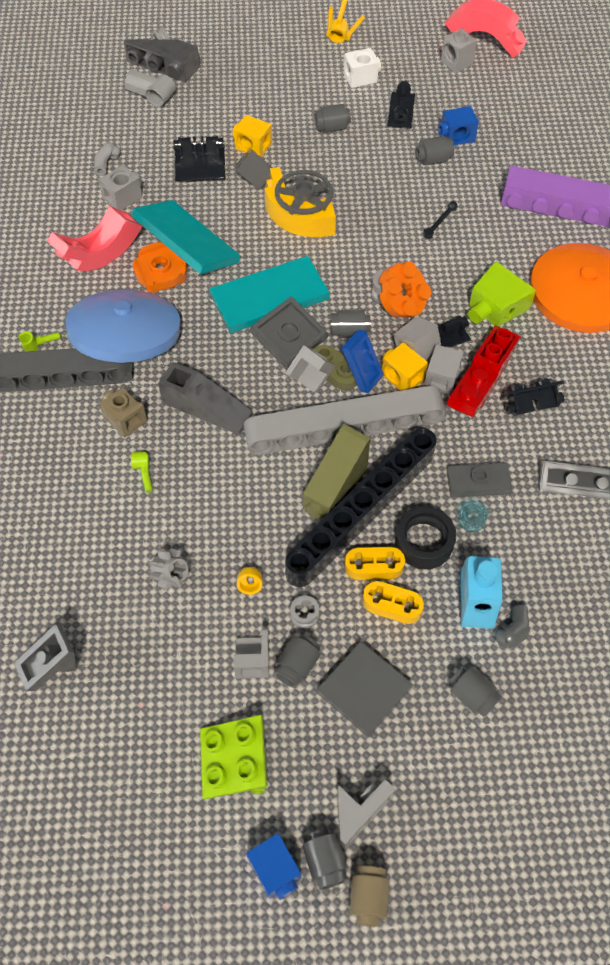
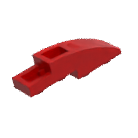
[447,325,521,417]

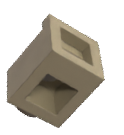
[99,387,147,438]

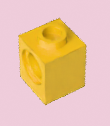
[232,115,272,157]
[382,342,428,391]

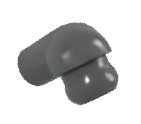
[496,605,529,648]

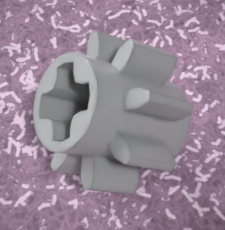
[149,549,189,589]

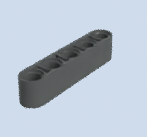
[0,348,132,392]

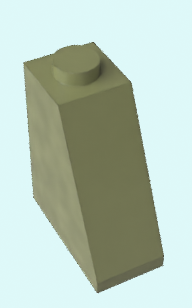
[303,424,371,519]

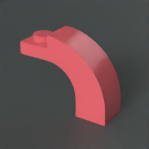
[445,0,527,58]
[47,206,142,271]

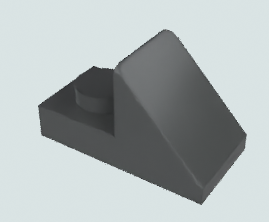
[14,623,77,691]

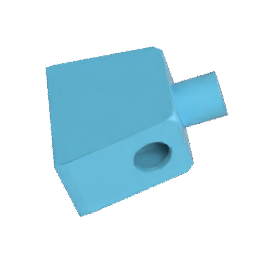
[460,556,502,629]

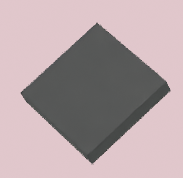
[250,296,329,370]
[317,642,413,738]

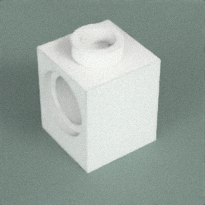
[344,48,381,88]

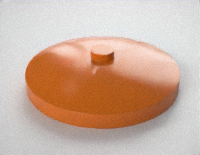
[529,243,610,333]

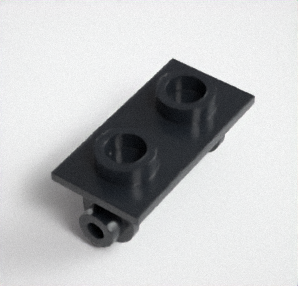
[388,81,415,128]
[437,315,471,347]
[500,378,565,416]

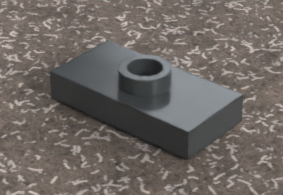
[446,463,512,497]

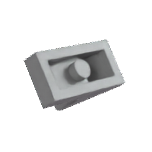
[337,779,396,850]

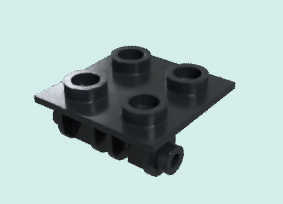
[173,136,226,182]

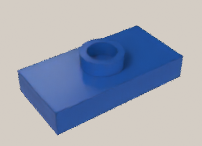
[341,329,384,393]

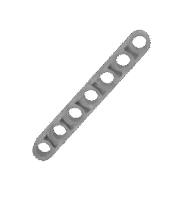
[243,386,448,455]

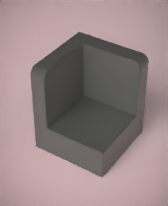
[234,147,273,190]

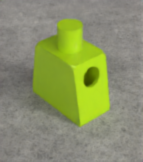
[468,261,536,326]

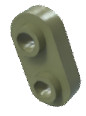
[314,345,357,390]

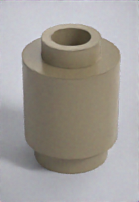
[349,866,390,927]

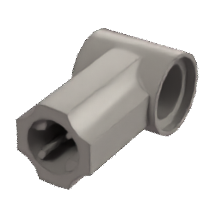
[124,69,176,107]

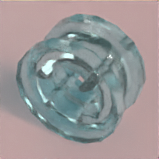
[458,501,488,532]

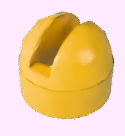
[237,566,263,595]

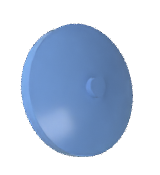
[66,289,180,363]

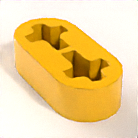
[344,547,405,580]
[363,581,424,624]

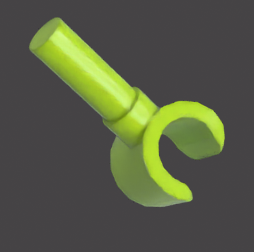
[18,331,61,352]
[131,452,153,493]

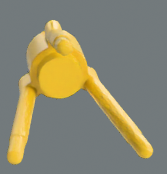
[326,0,365,43]

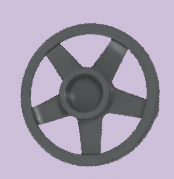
[275,170,333,215]

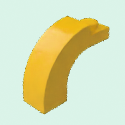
[264,167,336,237]

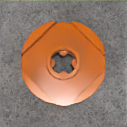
[133,242,188,293]
[379,261,431,319]

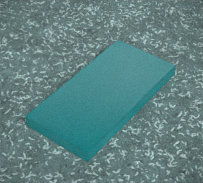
[131,200,241,274]
[209,256,330,334]

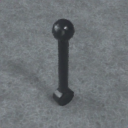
[423,201,458,239]

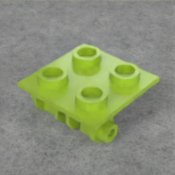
[200,715,268,800]

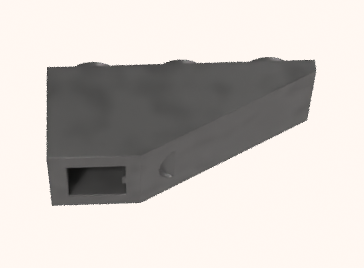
[123,39,200,83]
[158,362,253,435]

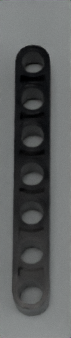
[285,428,437,587]

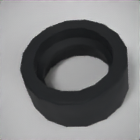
[395,506,456,570]

